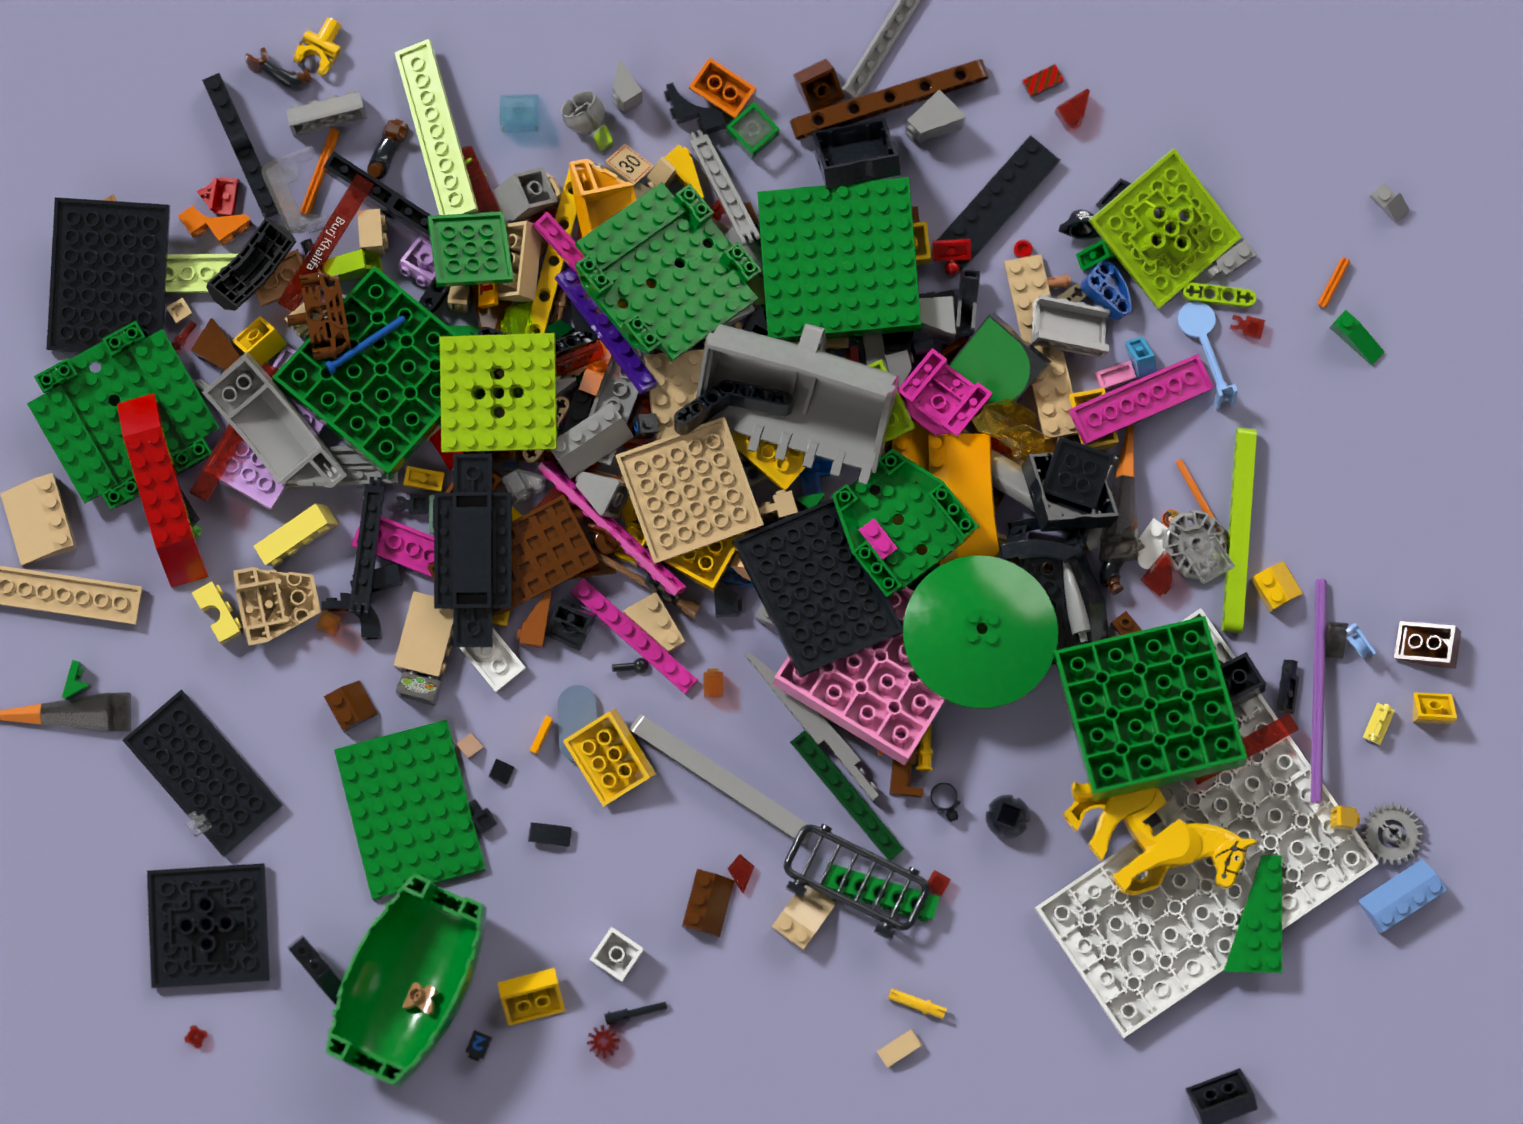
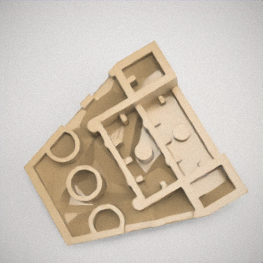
[233,567,321,646]

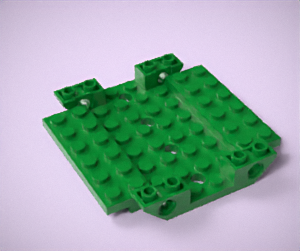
[575,182,762,362]
[27,321,220,510]

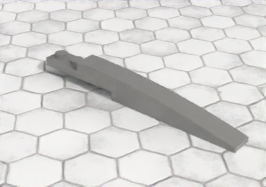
[745,652,879,802]

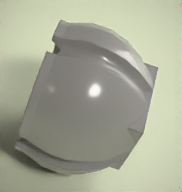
[561,91,605,136]

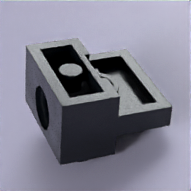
[545,599,597,651]

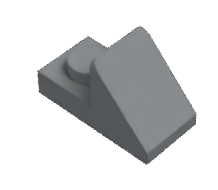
[1370,183,1409,223]

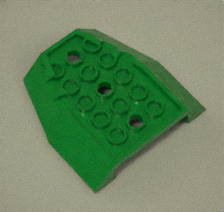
[832,449,979,597]

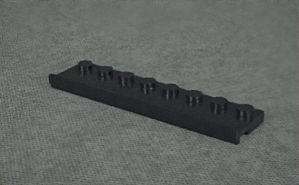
[936,135,1061,270]

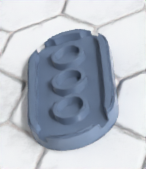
[558,685,597,762]

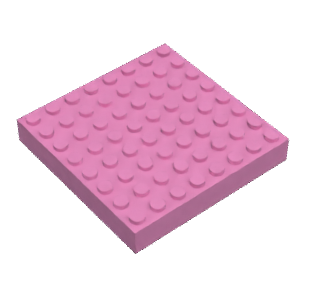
[772,587,984,765]

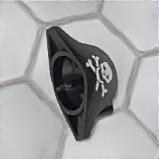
[1058,210,1101,239]

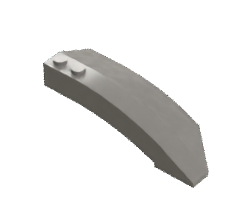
[202,351,347,488]

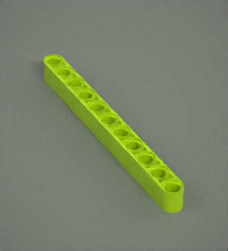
[1222,428,1257,633]

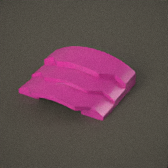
[898,348,993,437]

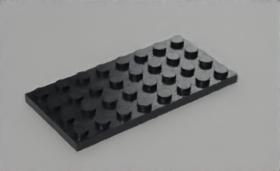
[122,689,283,857]

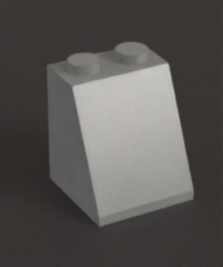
[905,90,966,144]
[491,167,557,224]
[919,296,956,342]

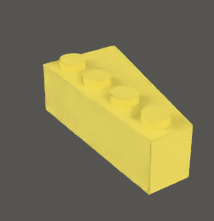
[254,503,339,567]

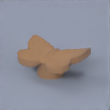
[402,982,437,1015]

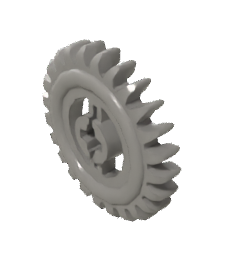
[1360,802,1424,866]

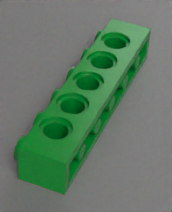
[823,863,940,923]

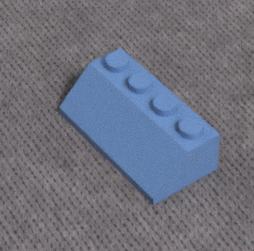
[1358,859,1447,933]

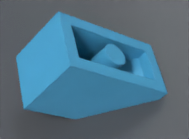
[1125,336,1157,379]

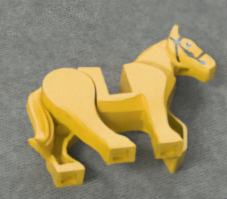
[1062,781,1257,896]

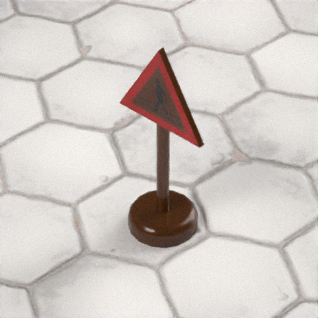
[588,524,621,555]

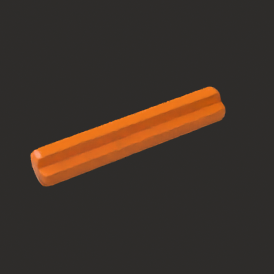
[1317,257,1350,309]

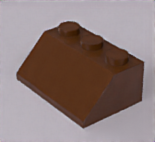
[682,869,735,937]

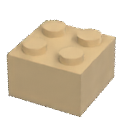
[357,209,389,255]

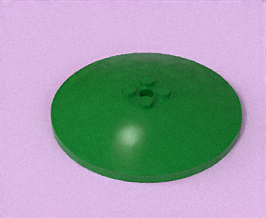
[903,555,1058,709]

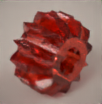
[587,1025,620,1058]

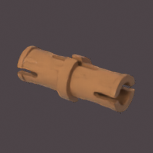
[551,286,568,324]

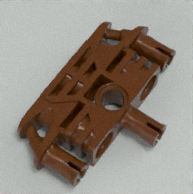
[287,269,351,361]

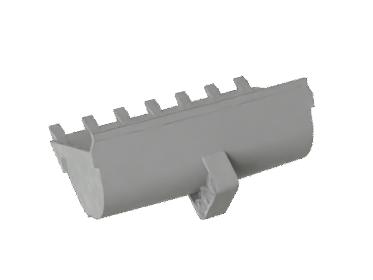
[696,323,899,485]

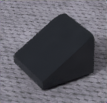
[489,759,515,785]

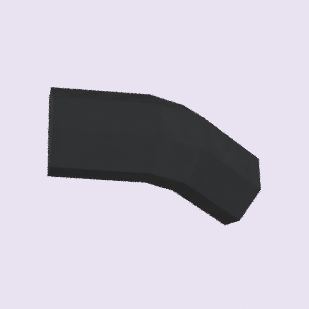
[206,218,297,311]

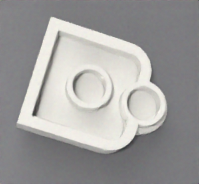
[1136,518,1178,569]

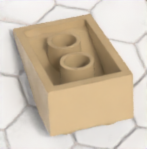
[771,885,837,951]

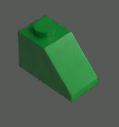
[1076,239,1117,271]

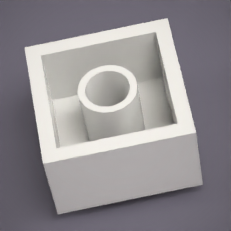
[589,927,644,982]

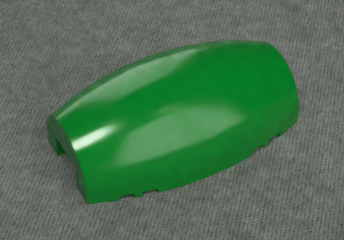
[326,873,487,1088]

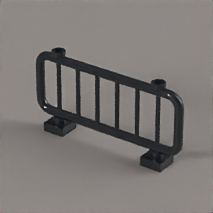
[783,824,930,941]

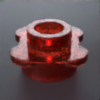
[184,1025,208,1048]

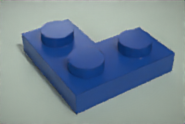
[800,457,833,496]

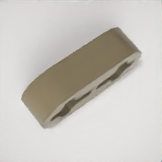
[1057,284,1086,303]

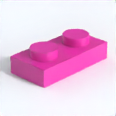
[859,519,898,561]

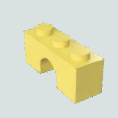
[192,582,242,645]

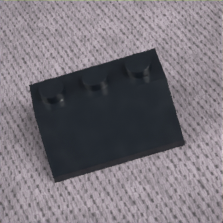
[1185,1068,1258,1124]

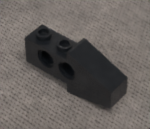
[288,934,342,1005]

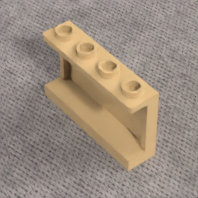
[394,591,453,679]

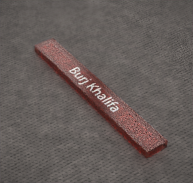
[277,174,374,312]

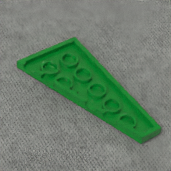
[1223,855,1282,973]

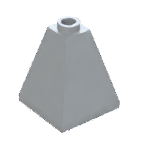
[576,471,630,519]

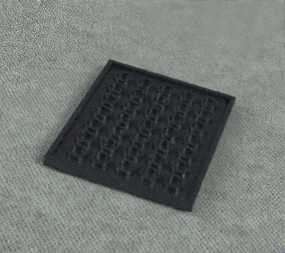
[46,197,171,352]
[732,498,903,678]

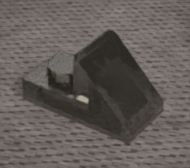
[1325,622,1348,658]

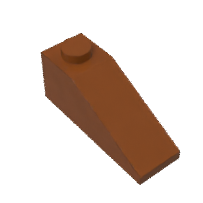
[517,589,553,649]

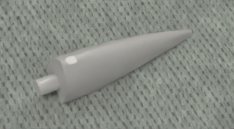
[1063,562,1091,643]

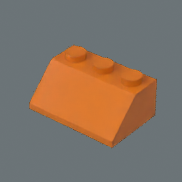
[688,57,756,118]

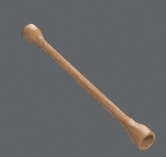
[593,549,701,619]

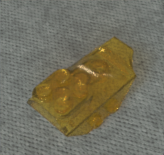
[972,398,1052,460]

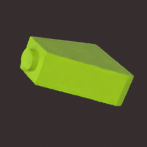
[322,249,383,281]

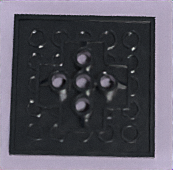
[147,863,270,988]

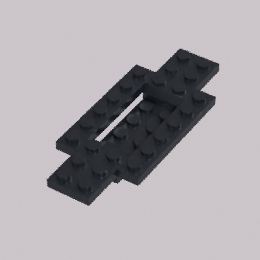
[434,454,512,647]

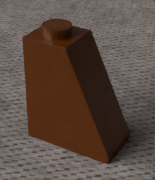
[191,318,240,372]

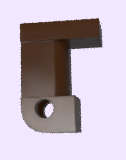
[889,750,924,798]

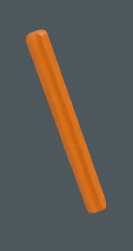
[300,128,340,216]

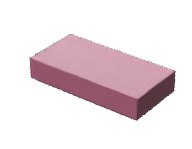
[1095,360,1137,390]

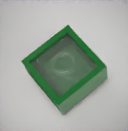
[726,102,780,160]

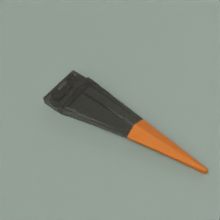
[1099,424,1139,563]
[0,692,131,732]

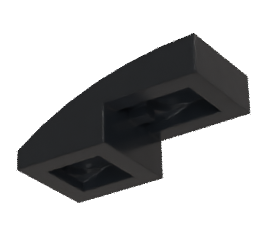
[528,822,572,847]

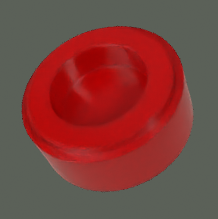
[1013,240,1033,259]

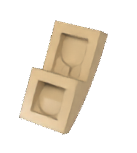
[877,1029,922,1068]

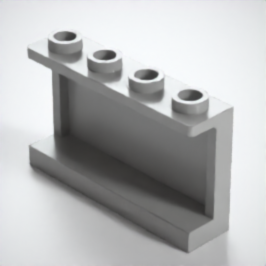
[1031,295,1110,358]

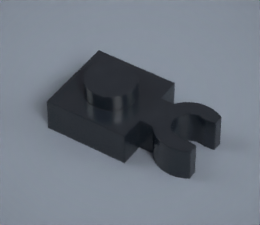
[396,494,429,515]

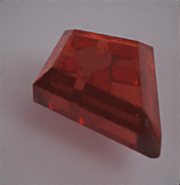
[727,854,755,893]

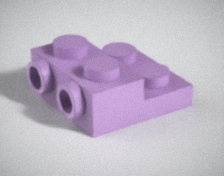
[398,235,435,287]

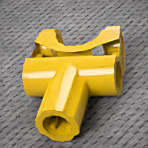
[293,18,342,77]

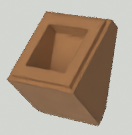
[456,733,484,760]

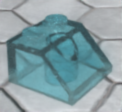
[500,94,539,132]

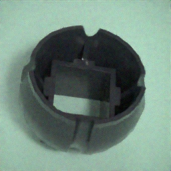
[986,795,1030,839]

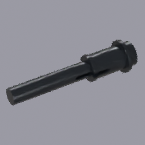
[604,1001,667,1026]

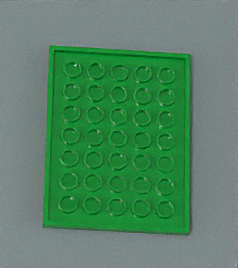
[334,719,486,900]

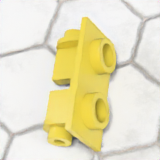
[1362,702,1395,745]

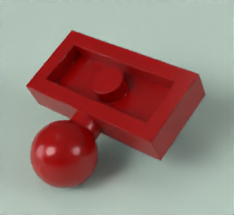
[932,239,971,276]

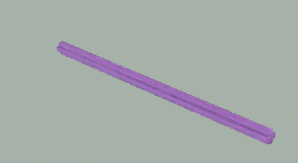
[1310,578,1327,804]

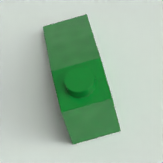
[1330,310,1385,366]

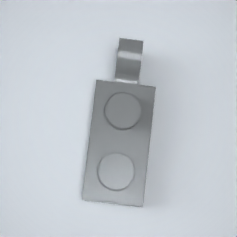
[1207,239,1256,279]

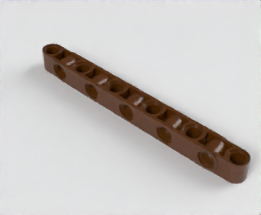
[790,59,989,140]

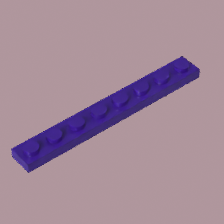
[555,268,658,394]

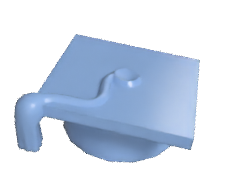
[1346,623,1376,659]

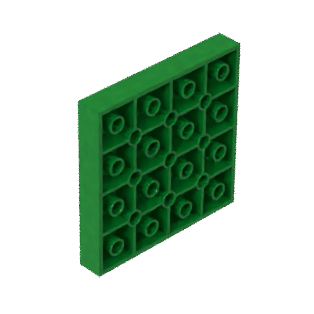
[757,177,922,342]
[272,266,459,479]
[1054,616,1247,801]

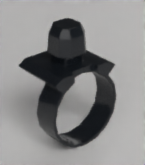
[930,782,961,823]

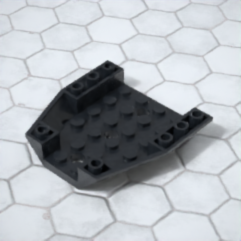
[1009,554,1109,665]

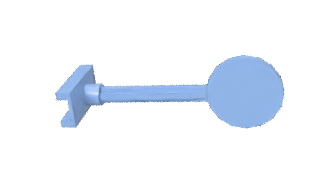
[1178,301,1238,410]

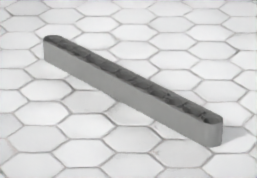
[629,714,813,846]

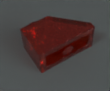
[1055,88,1090,131]
[1140,551,1173,597]

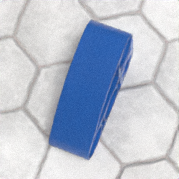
[1081,260,1131,320]

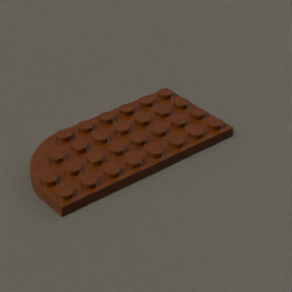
[427,495,599,616]

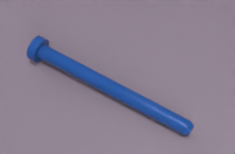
[325,316,406,375]

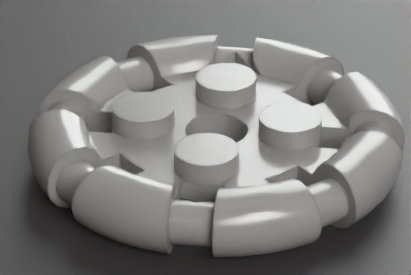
[1162,510,1228,579]

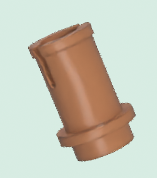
[1047,274,1071,289]

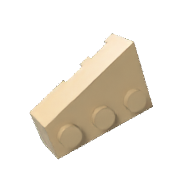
[623,592,685,654]

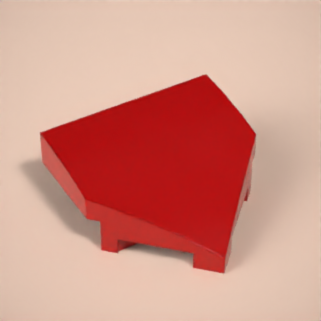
[197,177,240,216]

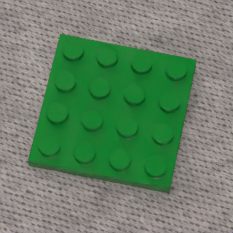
[427,212,513,287]

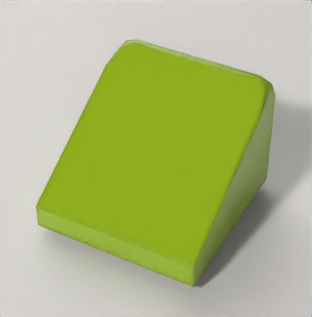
[594,125,613,151]

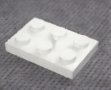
[459,628,526,693]

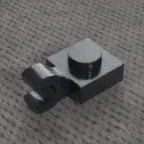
[469,799,497,834]

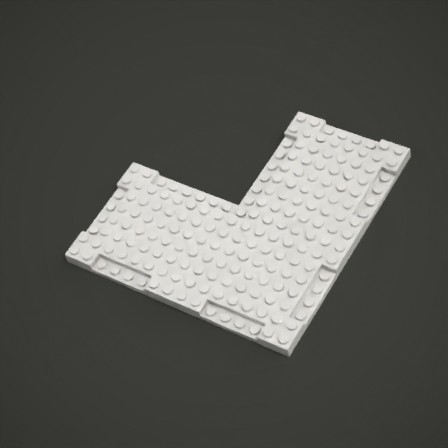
[1034,608,1379,1039]

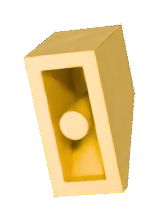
[1330,806,1360,830]

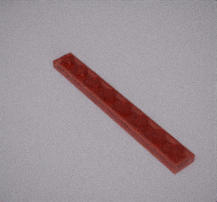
[189,362,279,502]

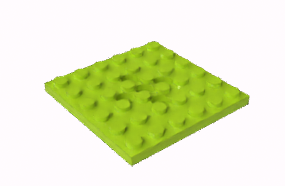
[1088,148,1242,309]
[440,333,557,453]

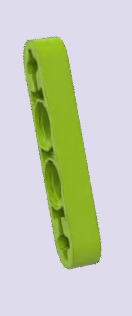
[1182,283,1256,308]

